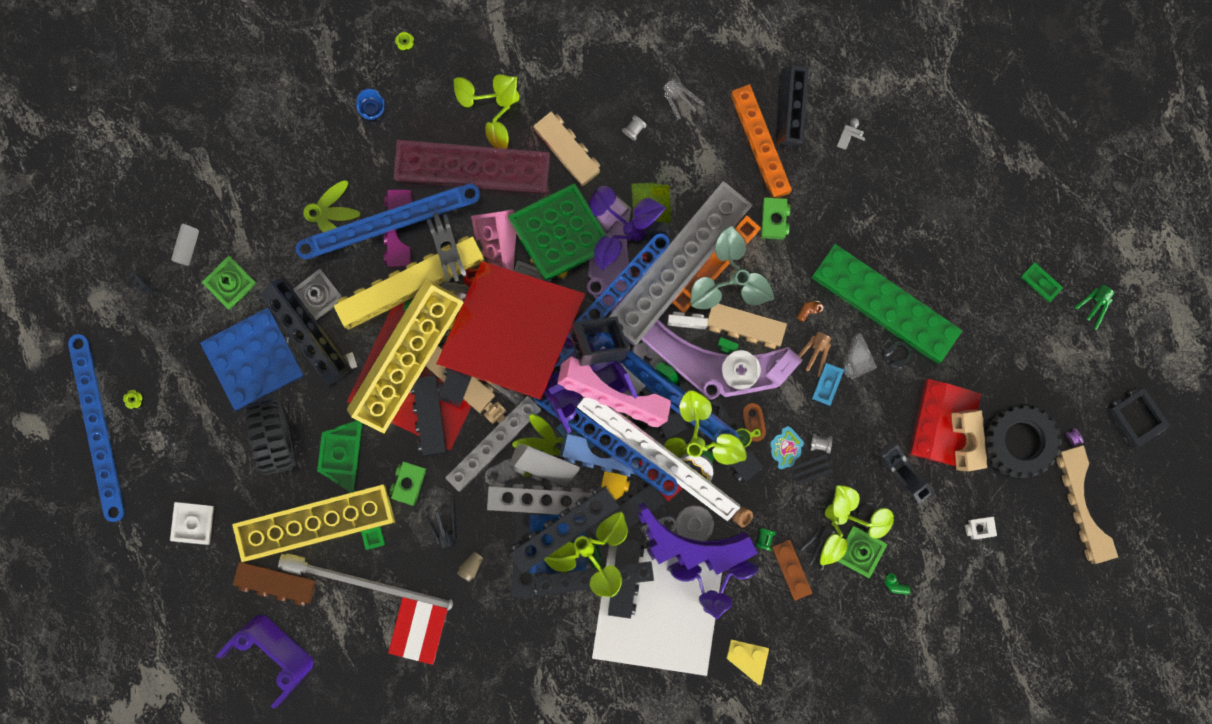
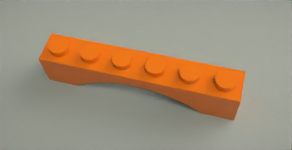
[671,216,761,313]

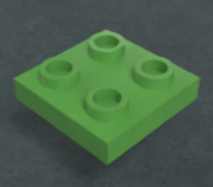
[202,256,257,310]
[838,526,887,578]

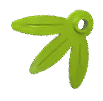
[303,180,360,232]
[512,413,563,477]

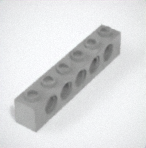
[446,396,542,492]
[487,483,601,516]

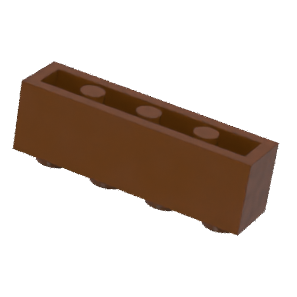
[233,562,317,606]

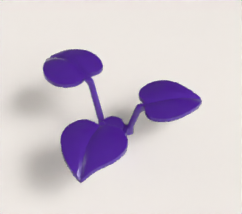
[589,186,666,271]
[667,560,758,619]

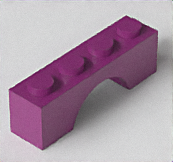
[384,190,413,268]

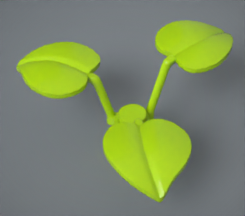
[454,74,519,153]
[664,390,747,465]
[820,485,894,565]
[544,512,628,597]

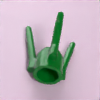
[1075,285,1115,330]

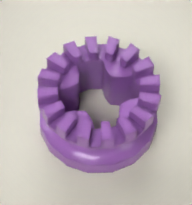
[1066,428,1083,448]

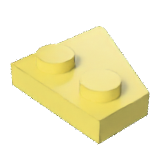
[727,639,769,685]

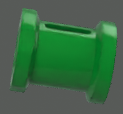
[754,528,776,551]

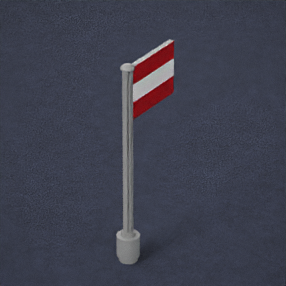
[278,553,453,665]

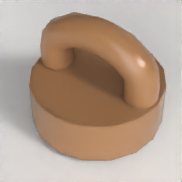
[732,506,753,527]

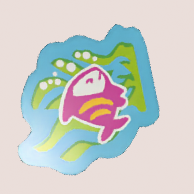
[771,426,804,469]

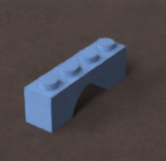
[559,434,640,477]

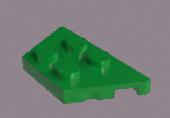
[317,420,363,493]

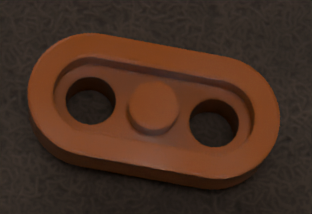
[743,403,766,442]

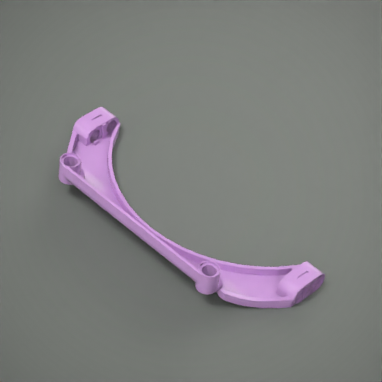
[587,196,802,400]

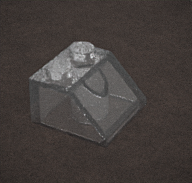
[843,333,877,380]

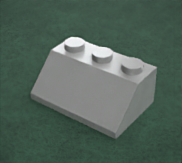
[509,443,580,487]

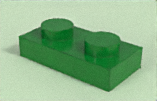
[1021,262,1063,302]
[655,362,681,387]

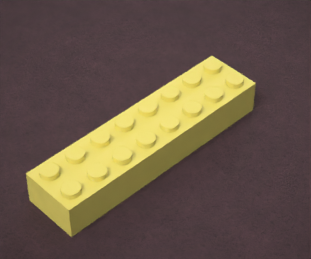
[333,236,485,330]
[347,279,464,433]
[232,485,395,562]

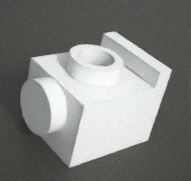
[965,517,997,539]

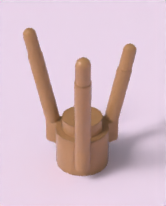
[798,332,831,377]

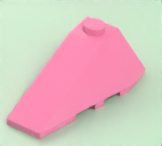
[471,209,516,271]

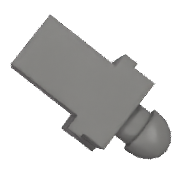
[837,118,865,150]

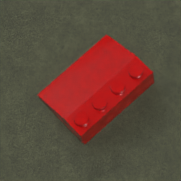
[908,379,981,466]

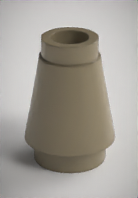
[457,552,483,582]

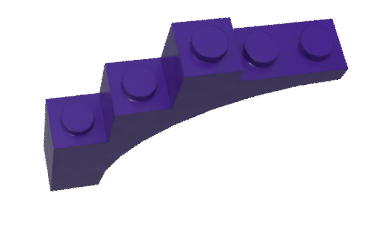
[637,503,758,575]

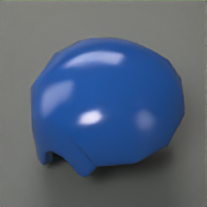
[356,88,385,120]

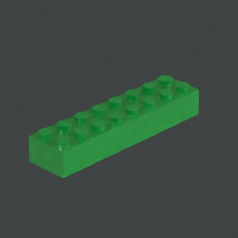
[811,244,962,364]

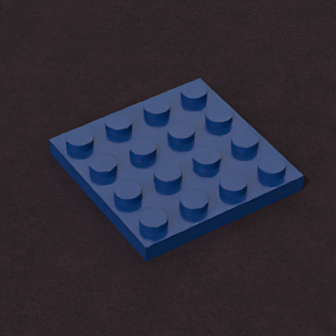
[200,307,304,411]

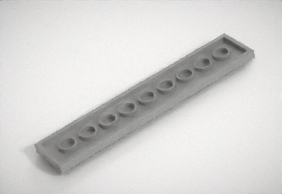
[608,181,752,347]

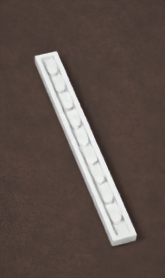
[577,397,740,521]

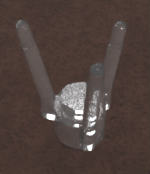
[663,79,705,119]
[484,381,526,406]

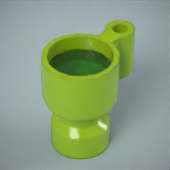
[736,428,761,447]

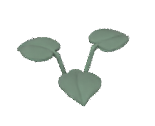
[690,226,774,309]

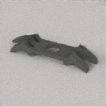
[427,212,467,282]

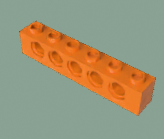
[731,84,792,198]

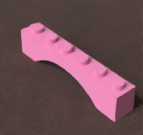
[557,356,671,427]

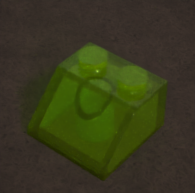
[631,183,671,224]

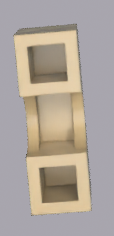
[951,410,987,471]

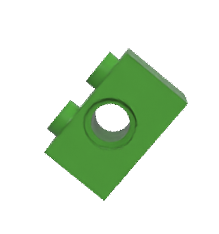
[761,198,790,240]
[389,462,427,506]

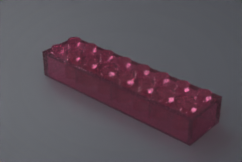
[394,140,550,194]

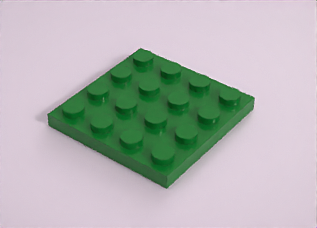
[508,183,607,281]

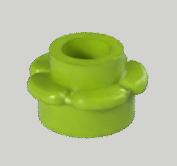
[395,32,414,50]
[123,390,142,409]

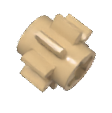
[484,402,507,425]

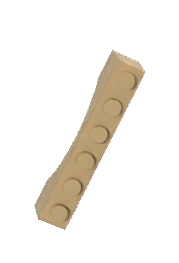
[1056,446,1118,564]

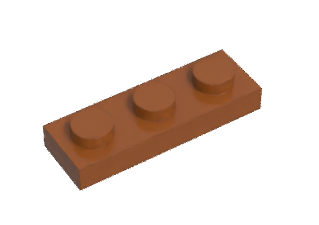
[772,540,812,601]

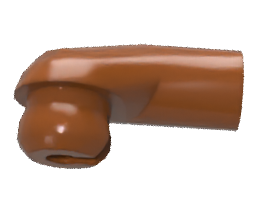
[796,301,824,322]

